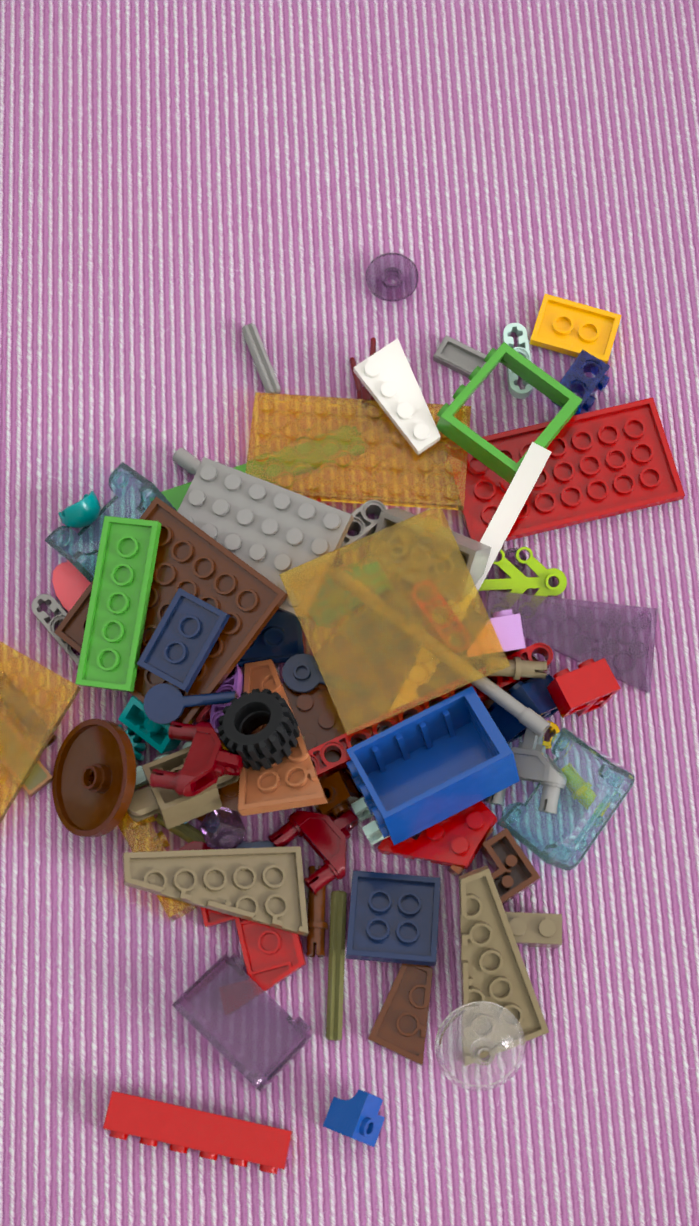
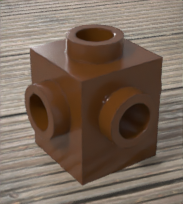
[314,771,362,817]

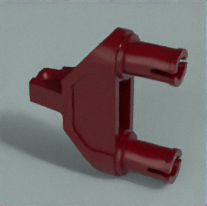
[150,721,243,797]
[267,810,358,895]

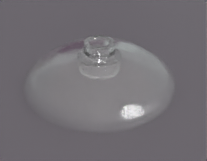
[435,1001,526,1091]

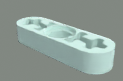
[502,323,533,399]

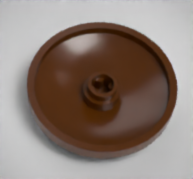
[52,719,136,837]

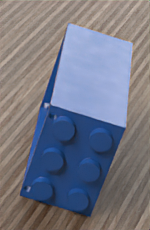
[346,686,520,845]

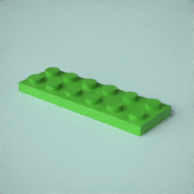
[75,516,162,692]

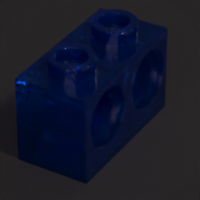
[551,350,610,415]

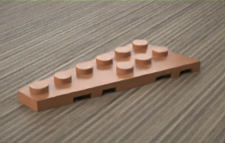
[238,659,328,816]

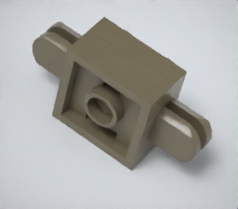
[127,746,239,830]

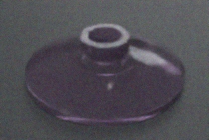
[366,253,419,302]

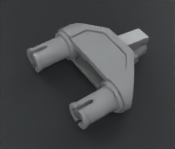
[485,728,567,814]

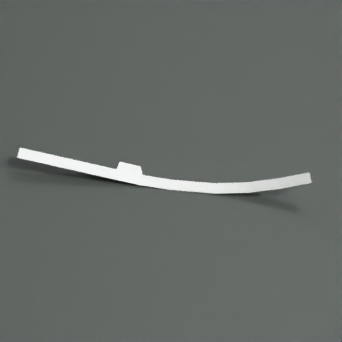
[377,442,552,733]

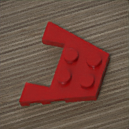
[377,801,497,869]
[201,907,306,1015]

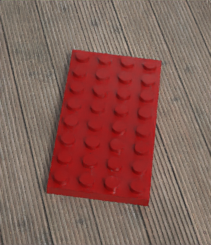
[444,397,685,542]

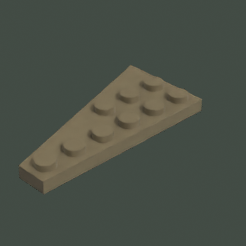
[122,846,309,936]
[459,865,549,1066]

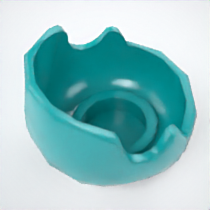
[58,491,101,529]

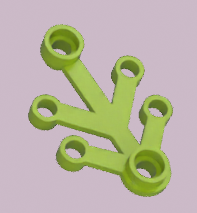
[478,547,567,619]

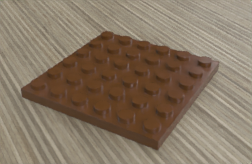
[54,496,288,727]

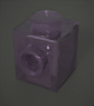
[199,807,246,849]

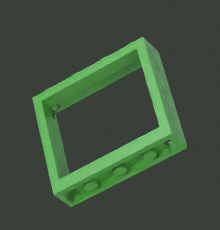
[436,342,583,484]

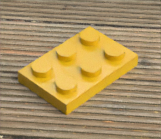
[529,294,622,366]

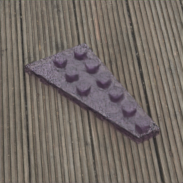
[485,590,658,693]

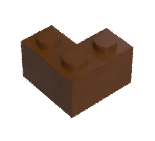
[480,828,541,905]

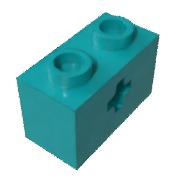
[118,696,182,753]

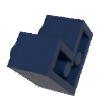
[489,674,558,743]

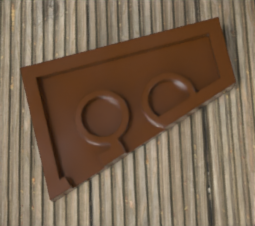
[368,964,433,1066]

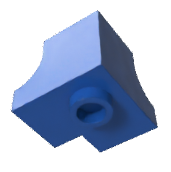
[323,1089,385,1147]

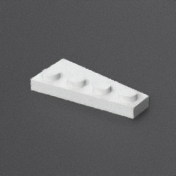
[353,338,441,455]

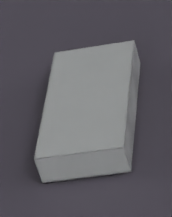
[433,335,487,378]

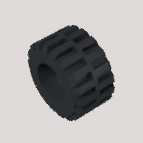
[218,689,300,770]

